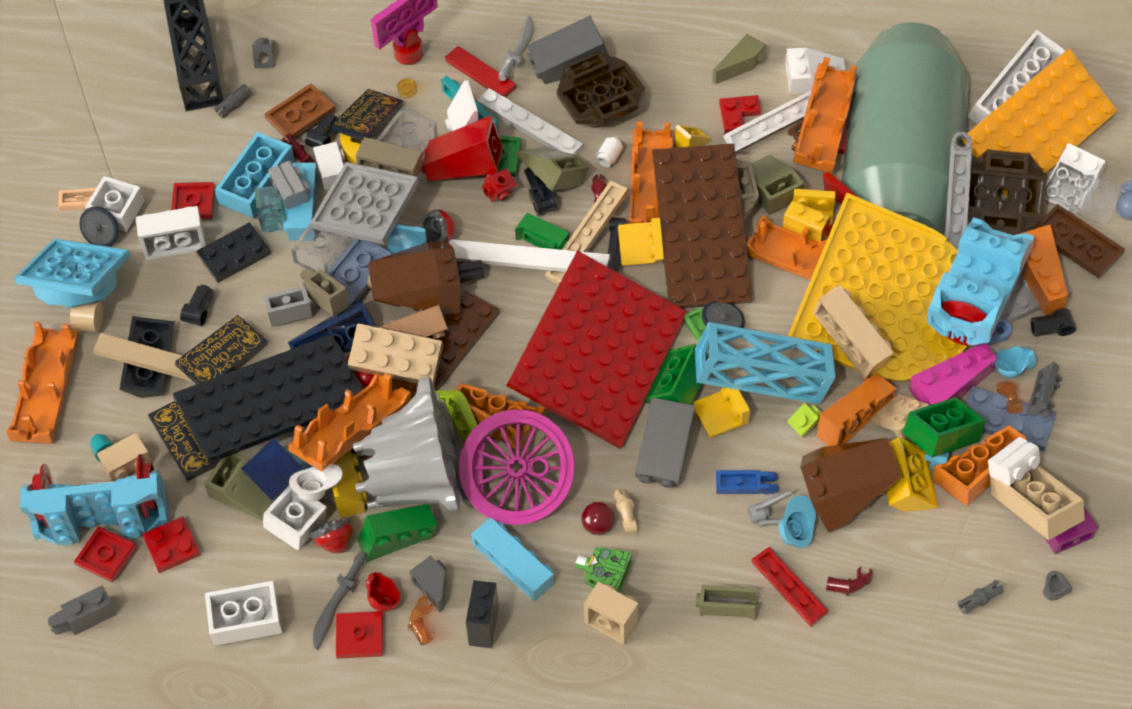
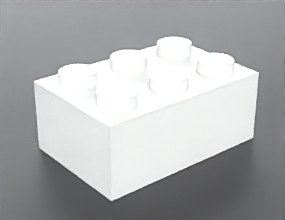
[136,206,206,260]
[205,581,282,646]

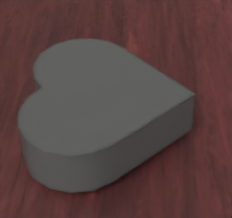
[1043,571,1073,601]

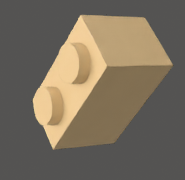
[97,433,152,481]

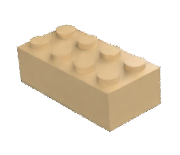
[812,285,893,379]
[348,323,443,385]
[990,466,1085,540]

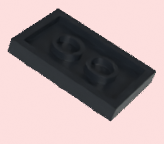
[196,222,271,283]

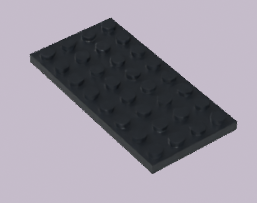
[173,334,364,464]

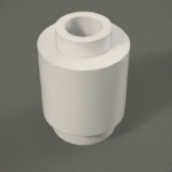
[596,137,623,168]

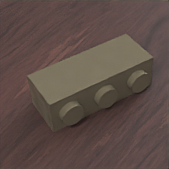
[355,137,423,177]

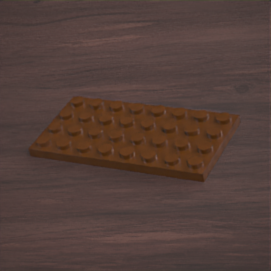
[652,143,753,308]

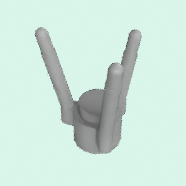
[747,491,793,527]

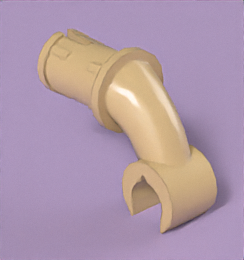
[614,489,637,535]

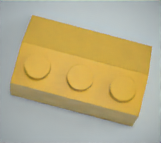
[887,437,938,512]
[332,451,368,519]

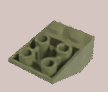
[515,147,590,191]
[751,155,805,215]
[205,453,288,521]

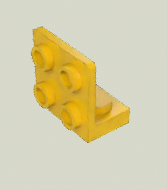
[793,189,835,239]
[618,218,664,266]
[692,376,750,438]

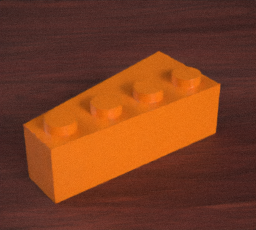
[817,373,896,446]
[933,425,1027,507]

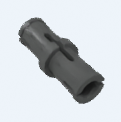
[214,84,252,118]
[957,580,1003,614]

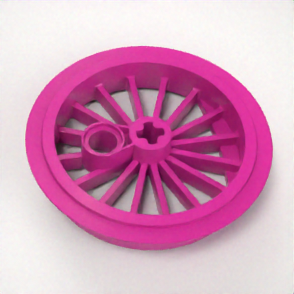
[459,410,574,525]

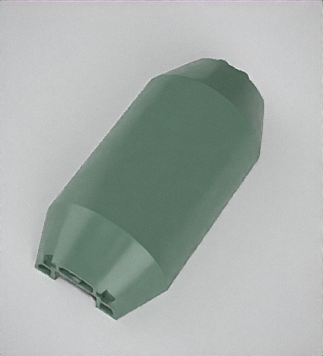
[841,22,969,235]

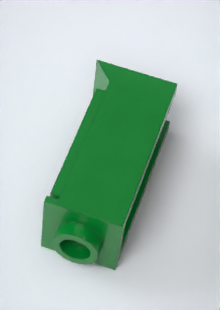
[515,213,570,250]

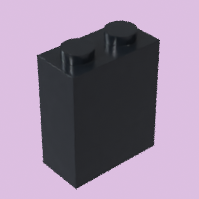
[466,580,499,648]

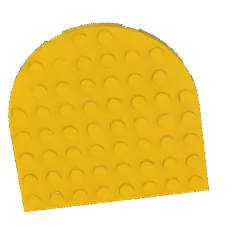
[787,193,967,382]

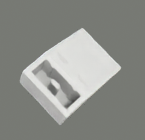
[1045,143,1106,215]

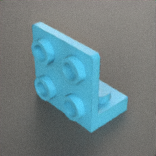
[386,223,427,254]

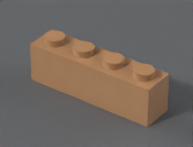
[378,305,449,340]

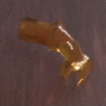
[996,381,1023,414]
[407,596,433,645]

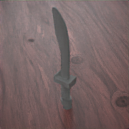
[313,551,367,650]

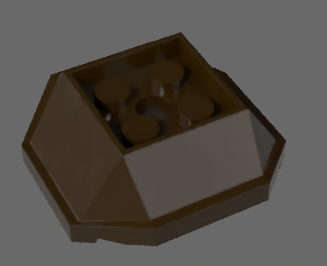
[557,51,645,128]
[967,149,1047,235]

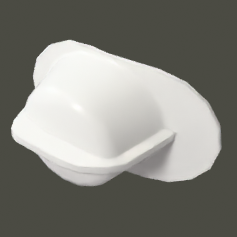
[289,464,342,502]

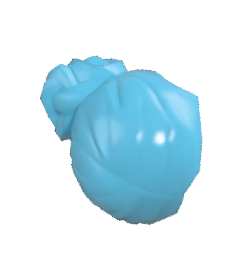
[995,346,1036,378]

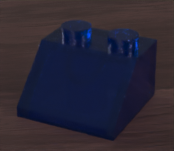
[241,438,304,500]

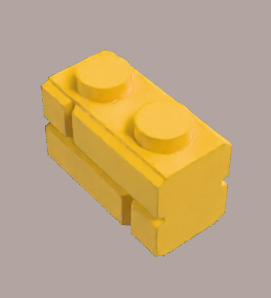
[783,201,830,242]

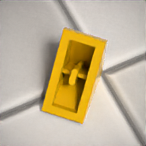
[675,124,711,147]

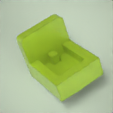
[787,403,822,437]

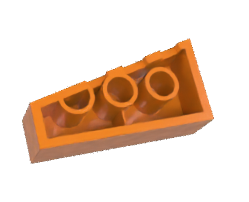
[1016,225,1068,315]
[455,383,545,452]

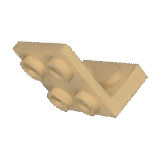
[870,394,929,444]

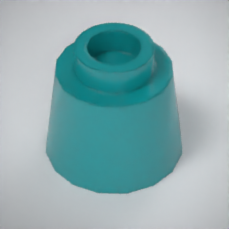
[90,434,115,462]

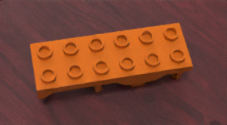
[793,57,857,173]
[629,121,673,224]
[746,215,827,280]
[6,322,79,444]
[289,373,411,472]

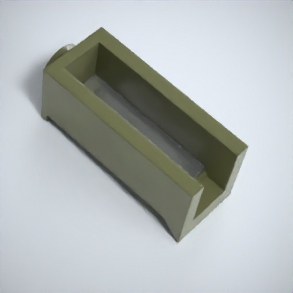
[696,585,757,620]

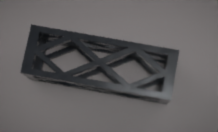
[163,0,224,112]

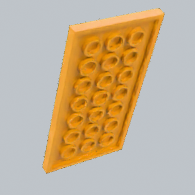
[961,48,1118,197]

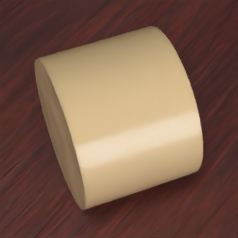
[70,301,103,332]

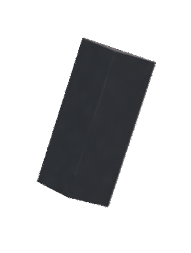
[119,316,175,398]

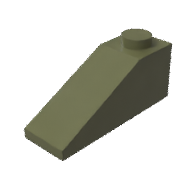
[712,34,767,84]

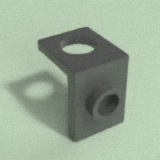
[252,38,274,68]

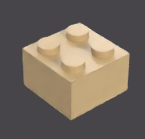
[584,582,638,644]

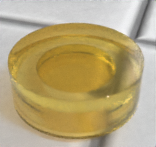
[397,78,417,98]

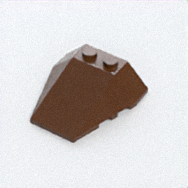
[368,241,461,316]
[800,438,903,533]

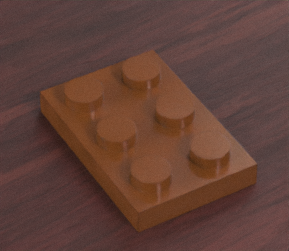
[264,83,336,142]

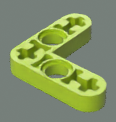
[435,390,477,444]

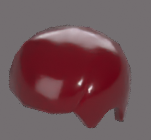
[581,502,615,535]

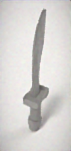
[498,16,533,81]

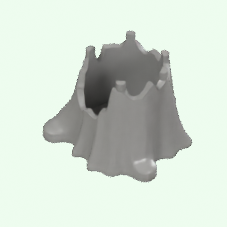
[353,376,467,512]

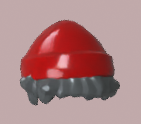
[420,209,456,242]
[310,517,354,554]

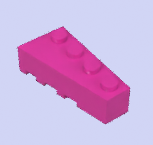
[909,343,997,405]

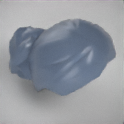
[1116,180,1132,219]

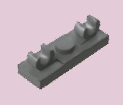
[1027,361,1062,418]

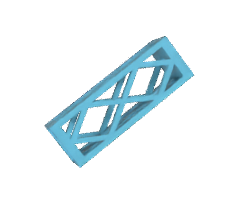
[695,322,835,404]

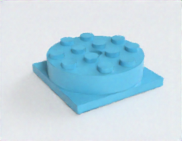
[15,238,130,308]

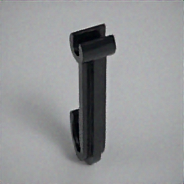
[608,217,626,273]

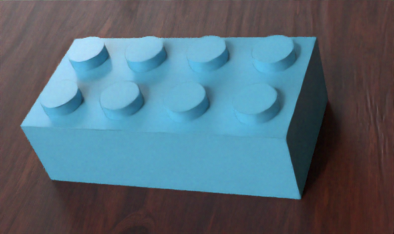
[215,132,294,218]

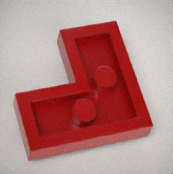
[719,95,761,134]

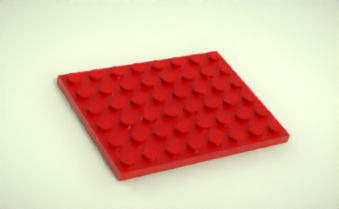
[506,250,687,449]

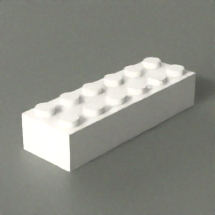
[967,30,1065,124]

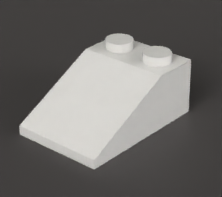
[785,48,845,94]
[445,80,478,131]

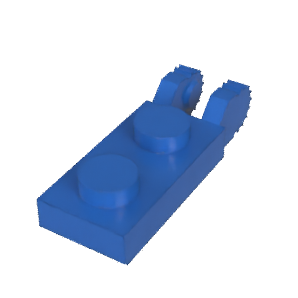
[716,470,778,494]

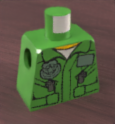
[575,547,632,593]

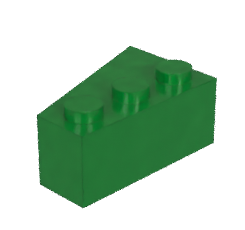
[357,503,438,562]

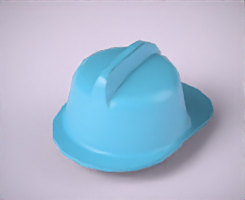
[778,495,816,548]

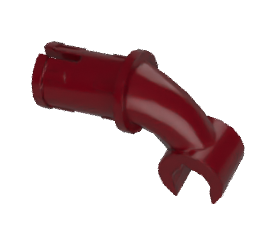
[281,133,316,163]
[591,174,607,203]
[826,566,872,596]

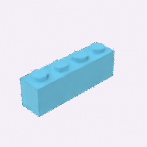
[283,163,318,240]
[471,518,554,602]

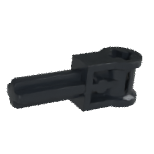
[524,166,557,216]

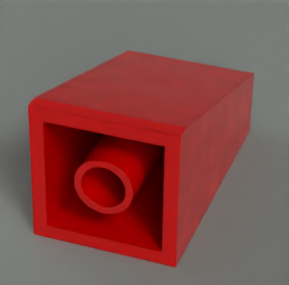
[421,116,503,181]

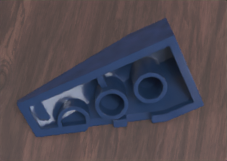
[288,300,376,354]

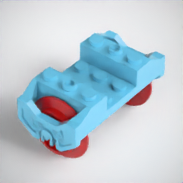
[927,217,1034,346]
[20,454,169,546]

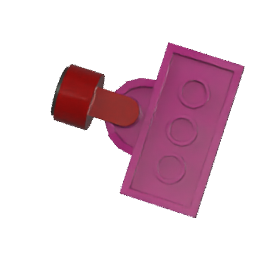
[371,0,438,65]

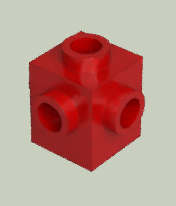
[481,168,517,203]

